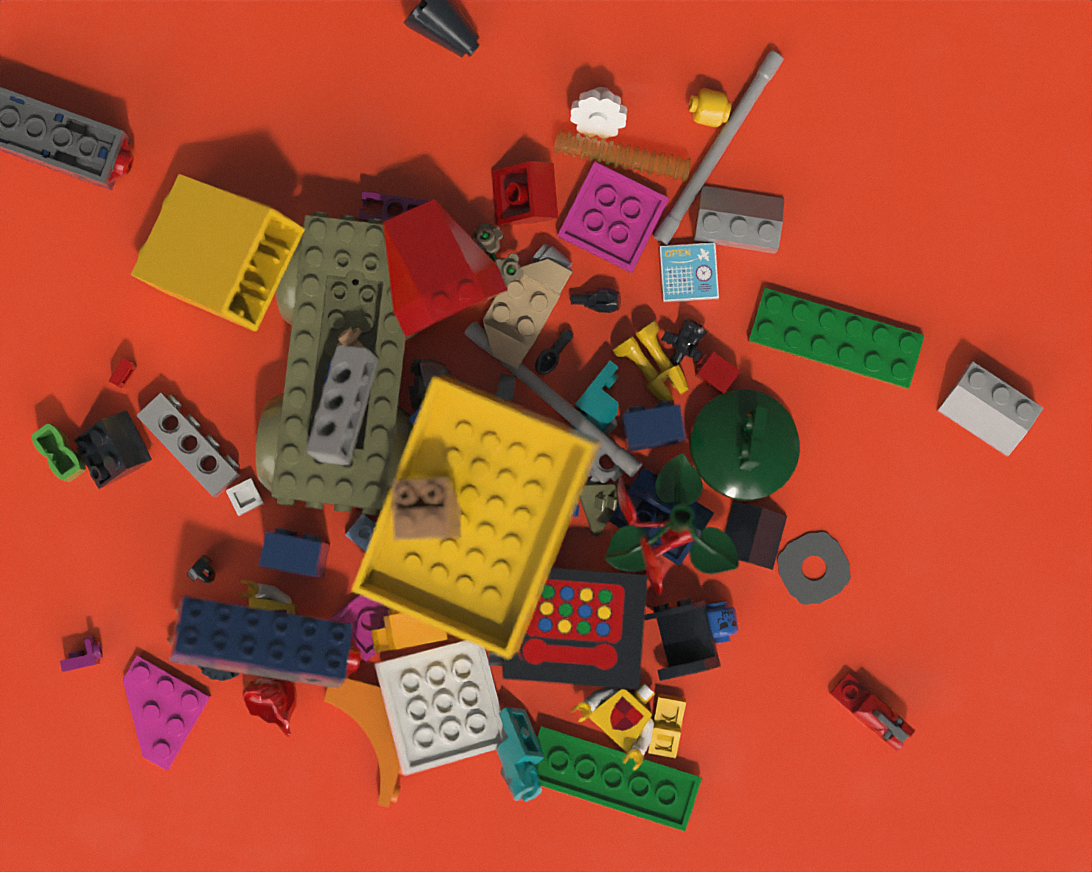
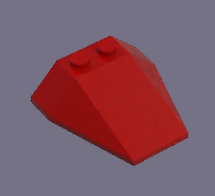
[383,199,508,338]

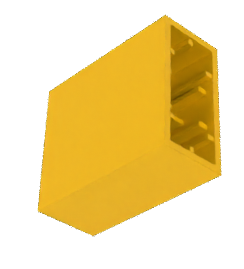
[131,174,305,332]

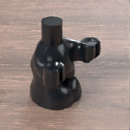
[661,317,708,365]

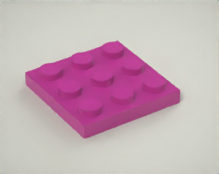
[557,161,669,274]

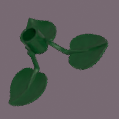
[605,454,739,574]

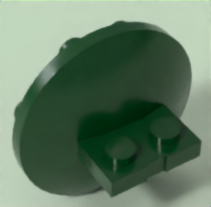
[689,389,800,501]

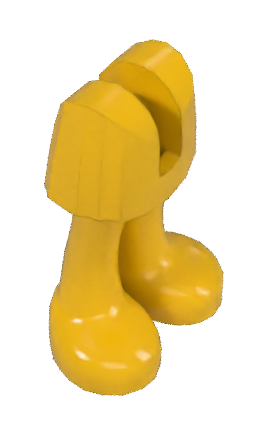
[613,320,689,402]

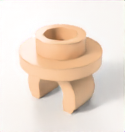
[337,327,364,348]

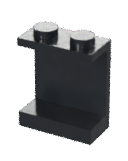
[645,597,721,681]

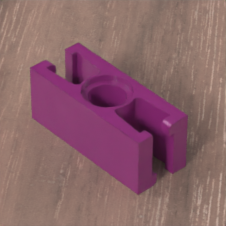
[358,191,429,223]

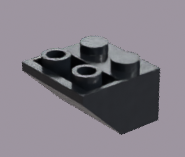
[74,410,152,489]

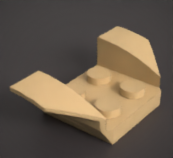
[483,259,572,369]

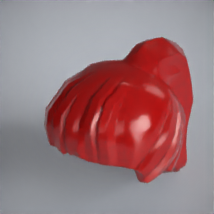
[242,678,297,737]

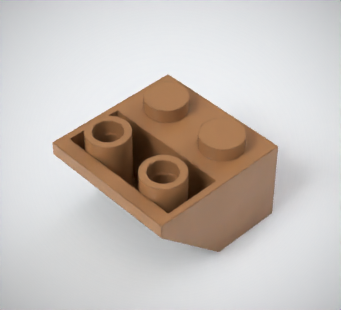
[392,478,461,539]

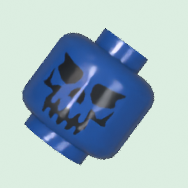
[706,601,738,643]

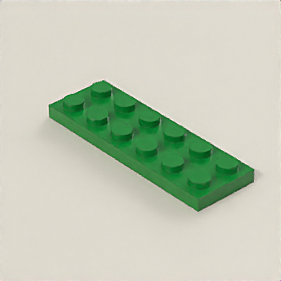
[748,288,925,389]
[535,726,702,832]

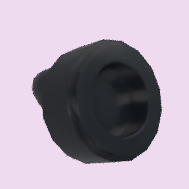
[186,555,216,583]

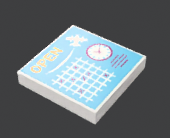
[659,243,719,302]

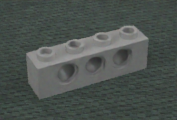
[307,346,379,465]
[136,393,241,498]

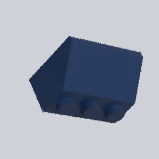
[609,467,714,566]

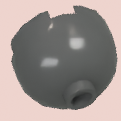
[409,359,456,410]

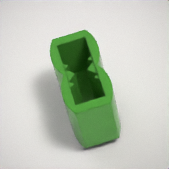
[32,423,86,482]

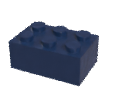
[621,400,686,452]
[259,527,330,577]

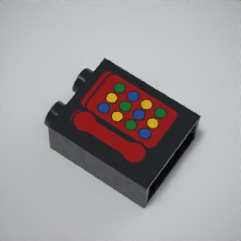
[488,568,648,689]

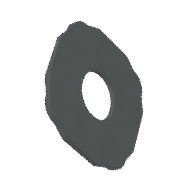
[777,532,851,605]

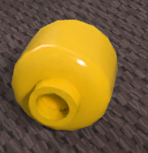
[688,88,731,127]

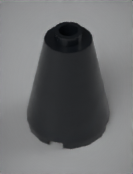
[403,0,480,58]

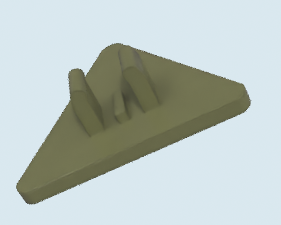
[579,483,630,536]

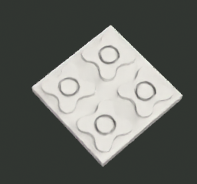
[375,640,508,775]

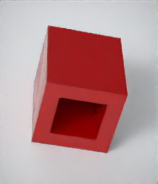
[695,351,740,394]

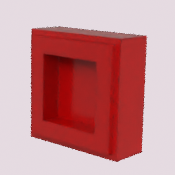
[109,358,136,388]

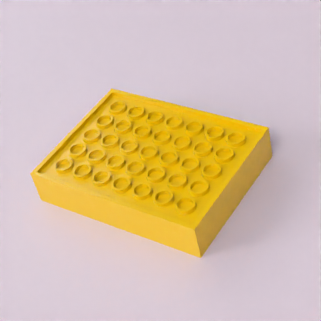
[352,375,602,659]

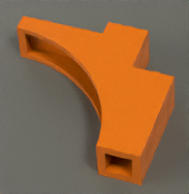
[324,677,403,808]

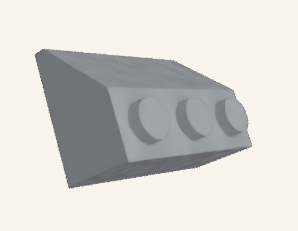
[694,186,784,254]
[937,362,1043,456]

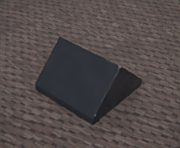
[725,501,787,570]

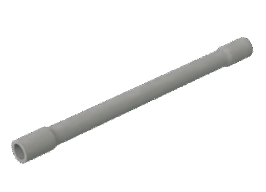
[653,51,784,245]
[465,322,642,476]

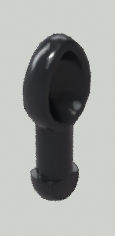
[535,329,574,375]

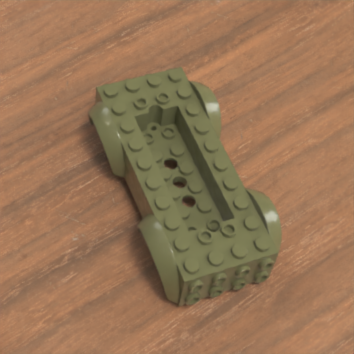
[256,212,420,516]

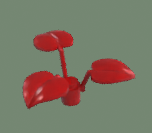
[617,475,693,595]

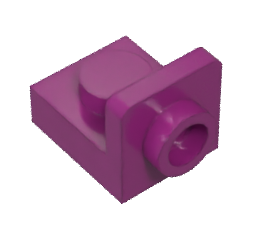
[60,636,103,672]

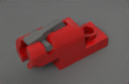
[829,673,915,751]

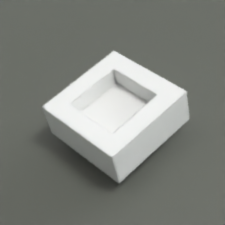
[226,478,264,516]

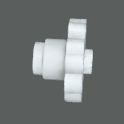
[570,87,627,139]

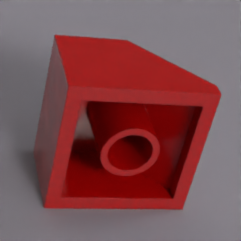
[491,161,558,226]

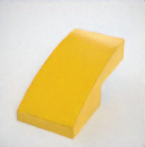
[648,693,686,758]

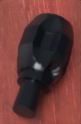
[570,287,621,313]

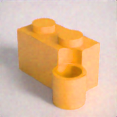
[371,609,447,653]

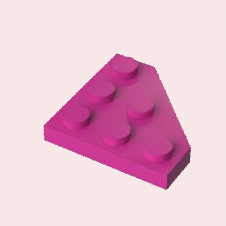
[123,655,211,771]

